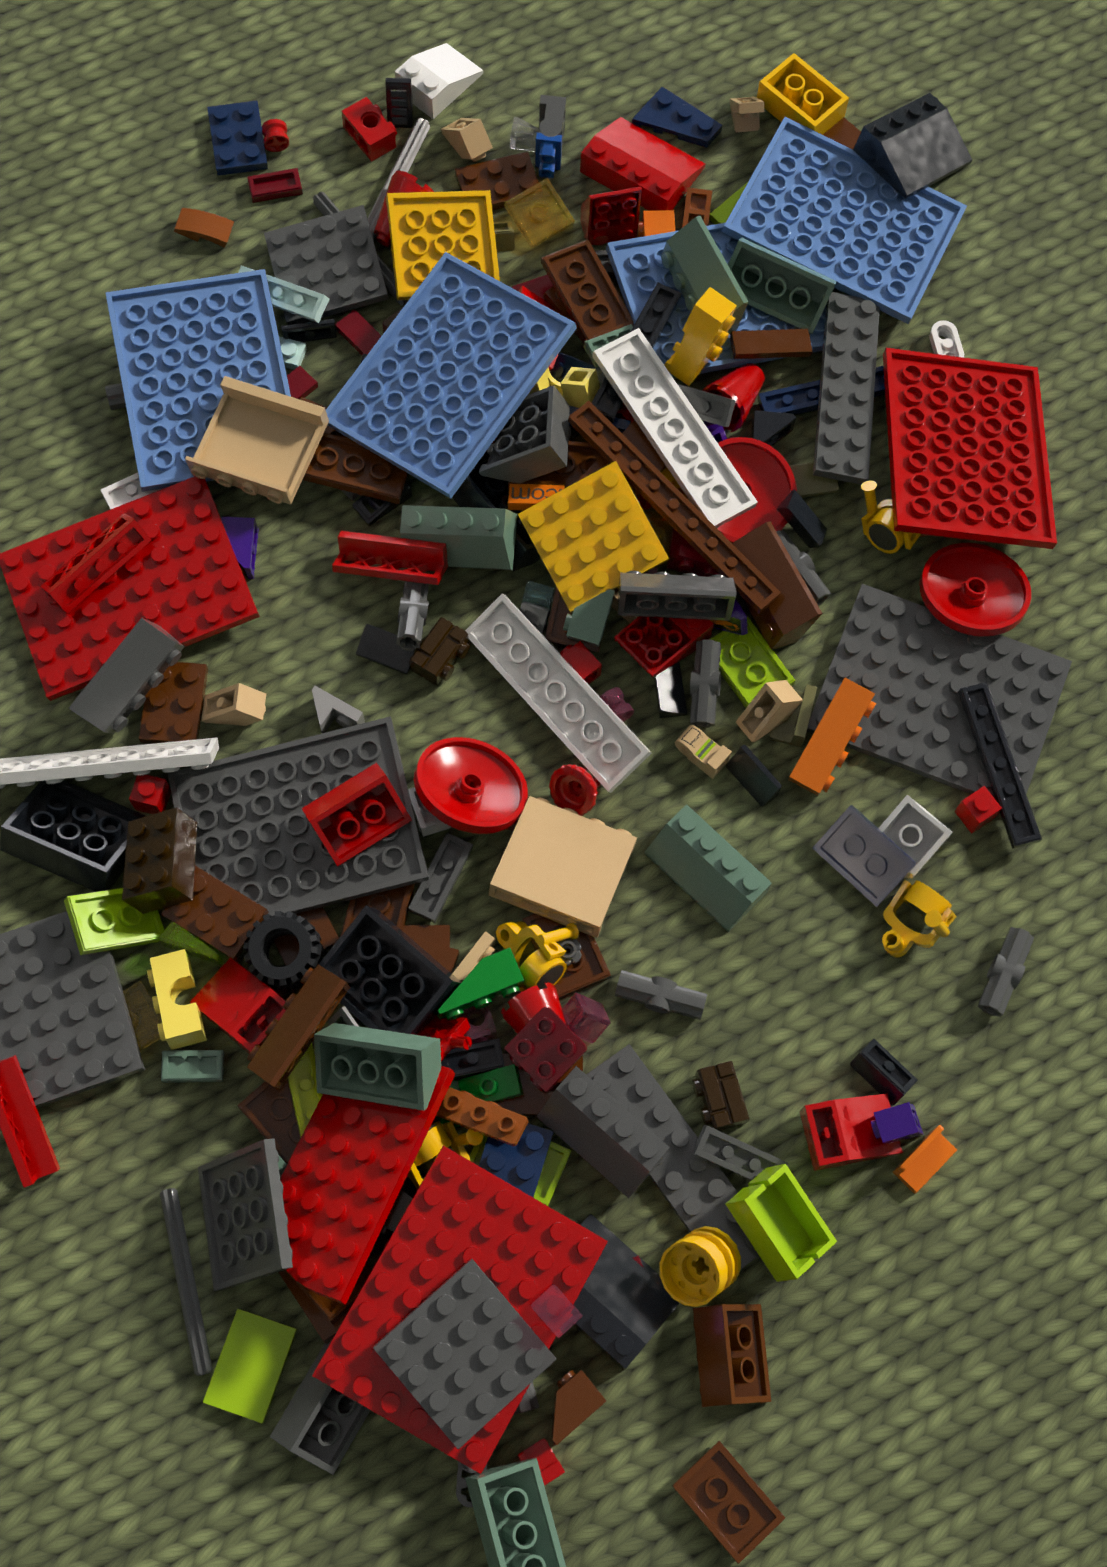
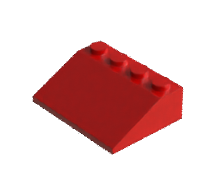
[580,117,706,211]

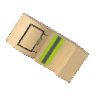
[675,725,732,779]

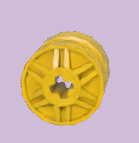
[659,1226,741,1307]

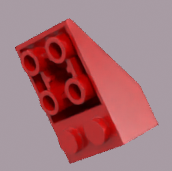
[580,187,642,245]
[614,616,714,677]
[190,958,286,1054]
[800,1094,903,1171]

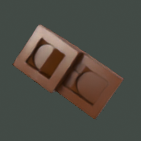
[682,187,713,228]
[174,208,234,248]

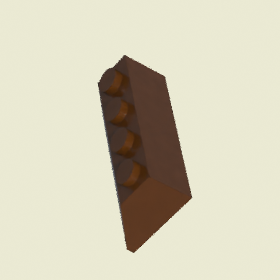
[732,521,823,649]
[247,965,350,1089]

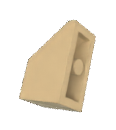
[440,118,493,162]
[736,680,803,742]
[201,683,266,726]

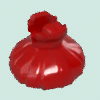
[549,764,600,816]

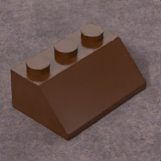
[693,1304,771,1407]

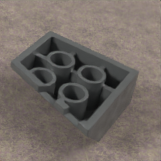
[479,385,570,484]

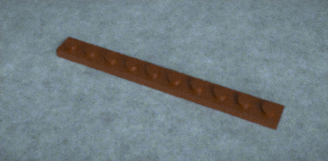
[568,401,781,614]

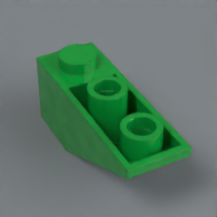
[437,948,524,1021]

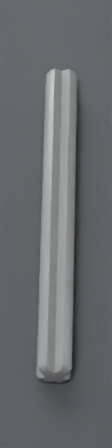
[367,118,430,241]

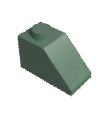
[563,589,615,647]

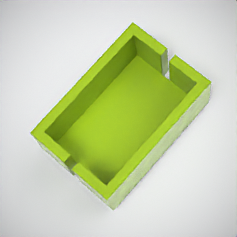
[725,1164,837,1282]

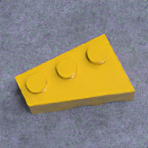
[664,287,737,386]

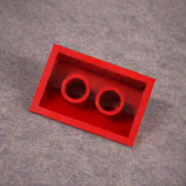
[301,763,412,866]

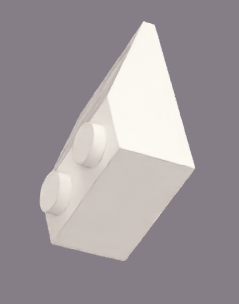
[395,43,483,119]

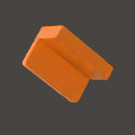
[893,1125,957,1194]

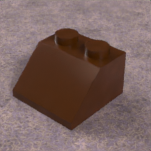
[551,1370,606,1445]

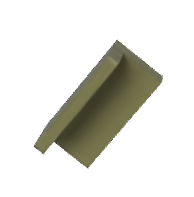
[769,684,817,747]

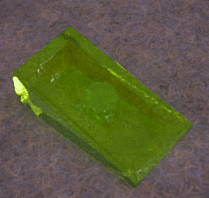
[158,922,223,965]

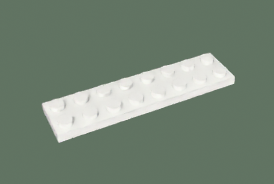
[592,328,758,528]
[465,593,652,793]
[0,737,219,788]

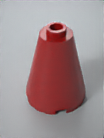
[374,170,434,247]
[702,363,765,432]
[501,982,566,1034]

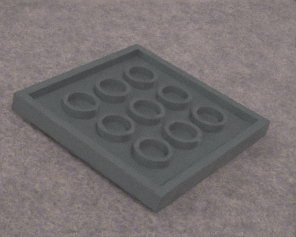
[264,205,389,325]
[198,1139,293,1291]
[373,1258,557,1449]

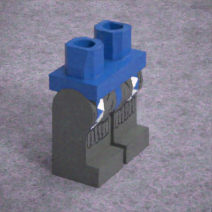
[535,95,566,178]

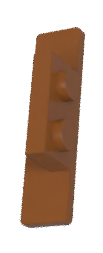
[436,1087,528,1146]

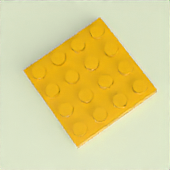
[386,190,500,300]
[518,461,669,613]

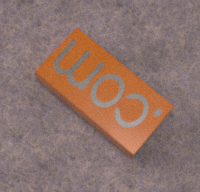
[508,484,565,510]

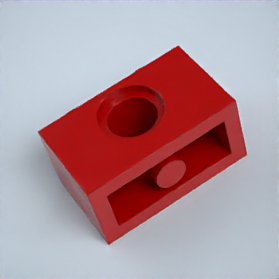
[341,97,397,162]

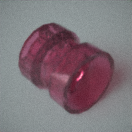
[600,687,634,722]

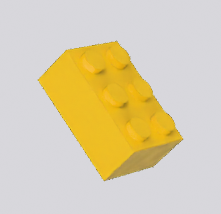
[757,53,849,135]

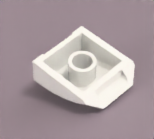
[878,795,953,878]

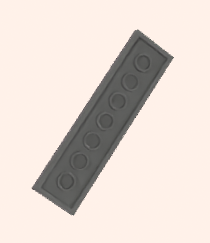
[813,292,880,485]
[586,1044,759,1269]

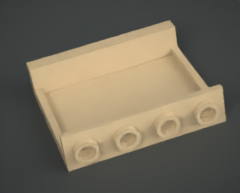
[185,376,329,505]
[489,796,637,938]

